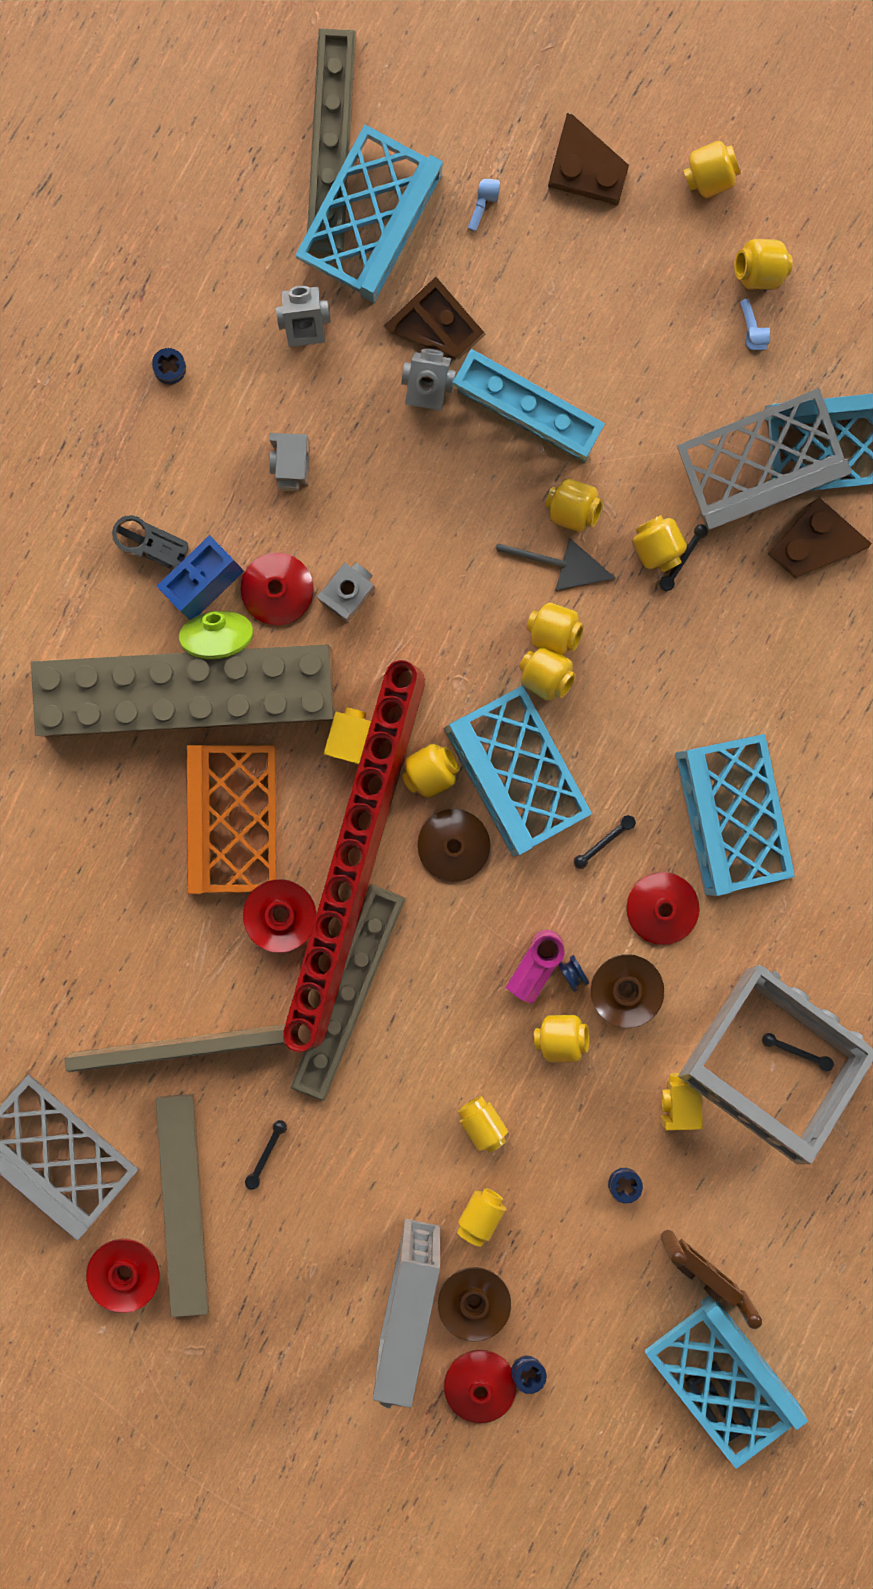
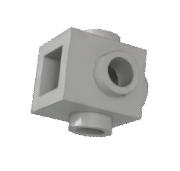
[276,286,331,347]
[401,349,456,411]

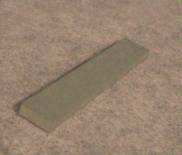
[307,28,356,255]
[290,884,406,1101]
[64,1024,285,1072]
[156,1094,209,1317]

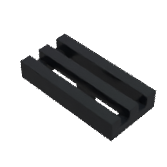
[684,1360,751,1442]

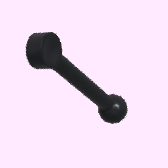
[660,524,708,591]
[573,815,636,869]
[762,1033,834,1071]
[245,1120,287,1190]

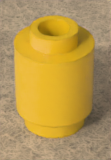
[457,1095,509,1153]
[457,1188,507,1247]

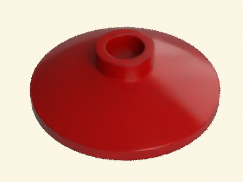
[240,553,314,626]
[626,872,700,945]
[243,879,316,953]
[86,1239,160,1313]
[444,1350,517,1423]

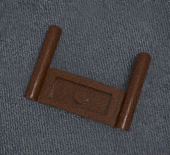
[661,1230,762,1329]

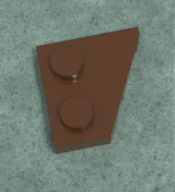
[548,113,629,206]
[384,277,486,360]
[768,497,872,578]

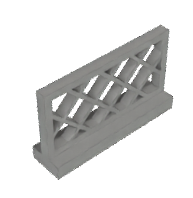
[677,388,852,530]
[0,1074,139,1241]

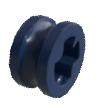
[152,348,186,385]
[558,955,590,992]
[608,1168,643,1204]
[511,1355,547,1394]

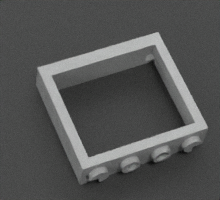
[677,965,873,1165]
[373,1219,440,1409]

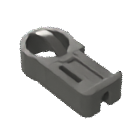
[112,515,189,571]

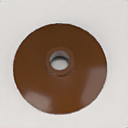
[417,809,490,882]
[591,954,664,1028]
[438,1267,511,1342]

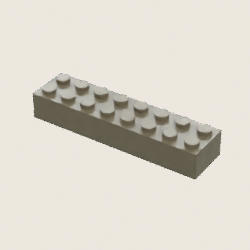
[31,644,335,737]

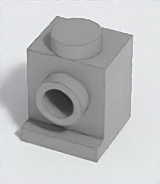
[269,433,310,491]
[317,562,375,623]

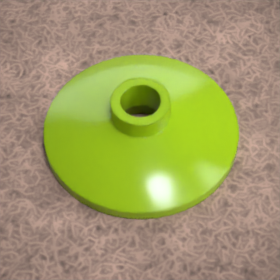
[179,611,253,659]

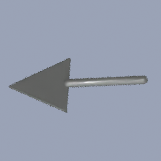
[496,538,615,591]

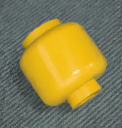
[683,141,741,198]
[734,239,793,290]
[545,478,603,532]
[632,515,687,573]
[527,603,584,655]
[519,647,576,701]
[403,744,460,798]
[534,1015,590,1063]

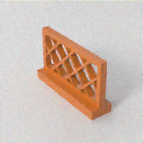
[186,745,276,894]

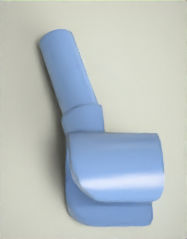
[468,179,500,232]
[740,299,770,350]

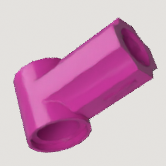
[505,930,565,1004]

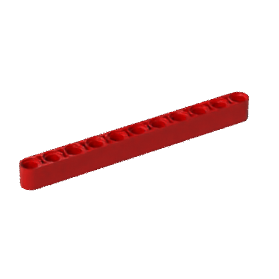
[283,660,425,1052]

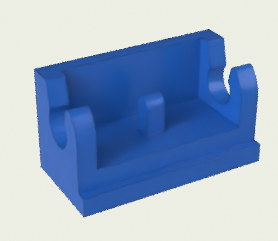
[157,535,244,619]

